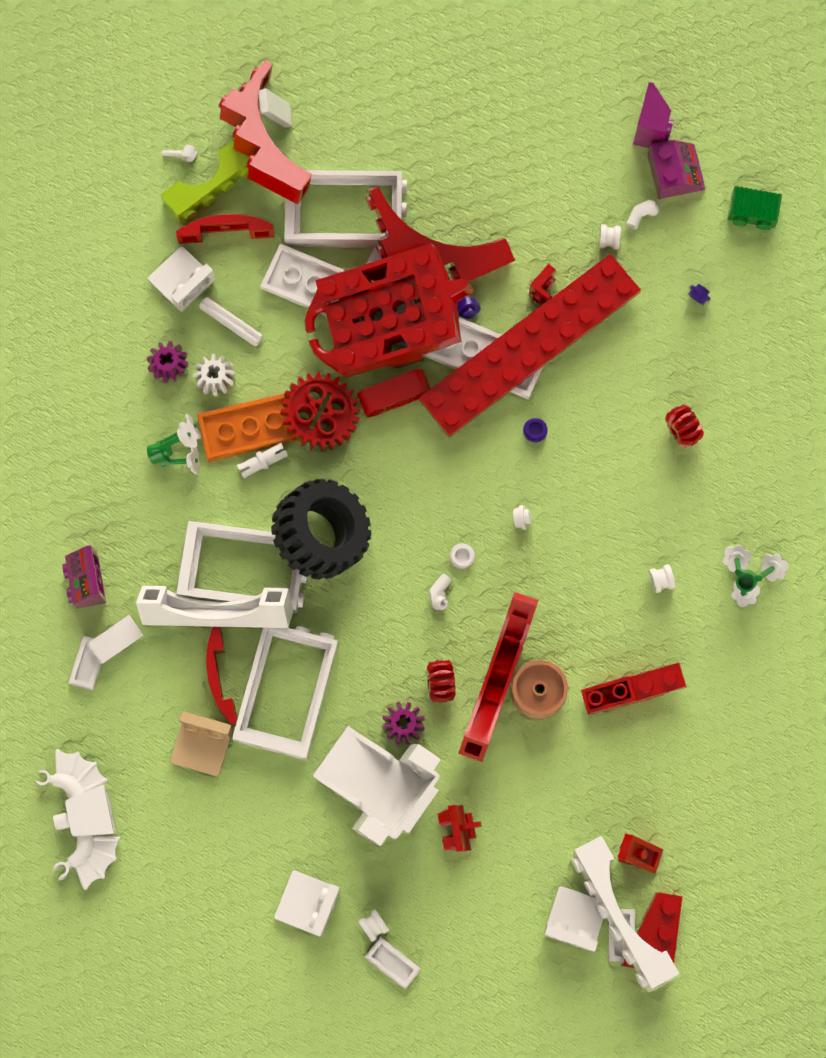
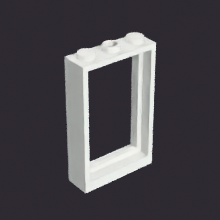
[284,170,407,248]
[176,521,308,614]
[232,626,339,761]

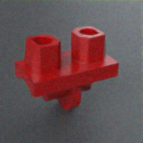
[437,804,482,852]

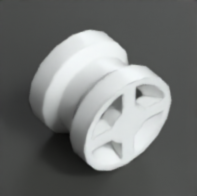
[599,224,621,250]
[649,564,675,594]
[358,909,389,942]

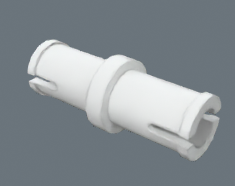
[237,442,288,479]

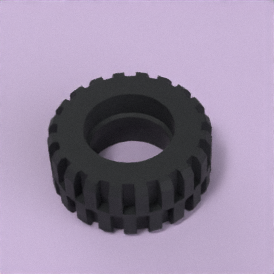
[271,479,371,580]

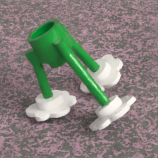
[147,414,202,475]
[723,545,789,608]

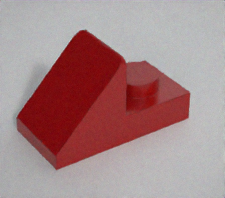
[617,833,663,874]

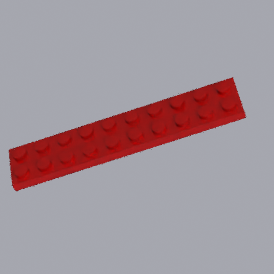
[419,253,641,438]

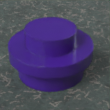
[688,284,711,305]
[457,297,481,319]
[523,418,548,443]

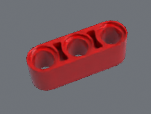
[357,369,431,418]

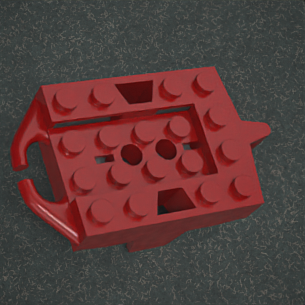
[305,243,474,378]

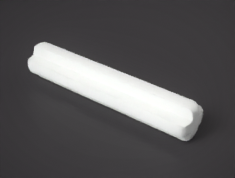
[199,297,263,346]

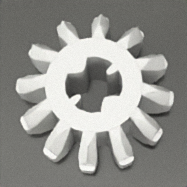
[193,354,236,396]

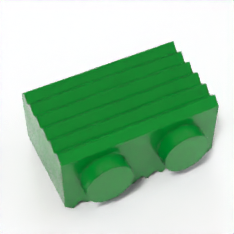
[727,186,782,230]

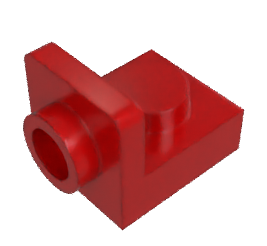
[529,264,556,305]

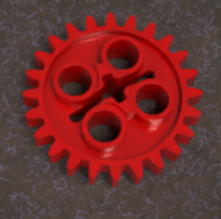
[280,372,360,452]

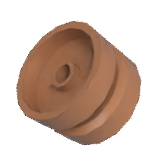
[511,660,568,720]

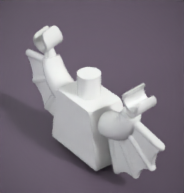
[35,749,120,890]

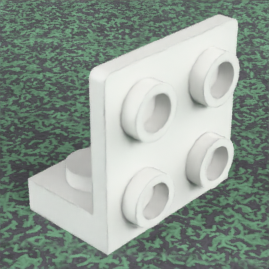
[148,246,216,312]
[274,870,341,937]
[544,886,603,952]

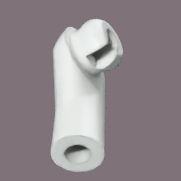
[626,200,659,229]
[429,573,452,610]

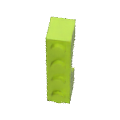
[160,139,250,224]

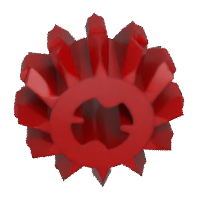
[665,404,704,448]
[426,659,456,703]

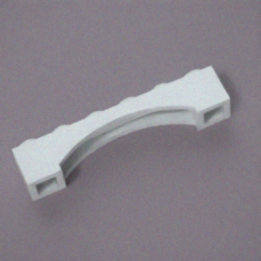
[136,586,293,628]
[571,836,679,993]

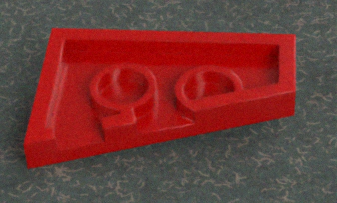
[620,892,683,968]

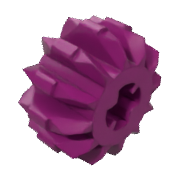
[147,341,189,383]
[382,702,425,745]

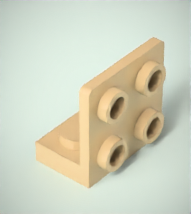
[170,711,233,777]

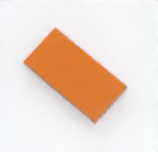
[197,394,302,462]

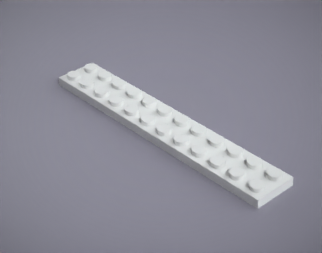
[260,244,543,400]

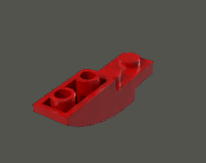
[581,662,687,715]

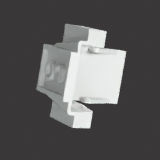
[312,726,441,846]

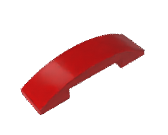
[176,214,275,244]
[206,626,237,727]

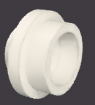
[513,505,532,530]

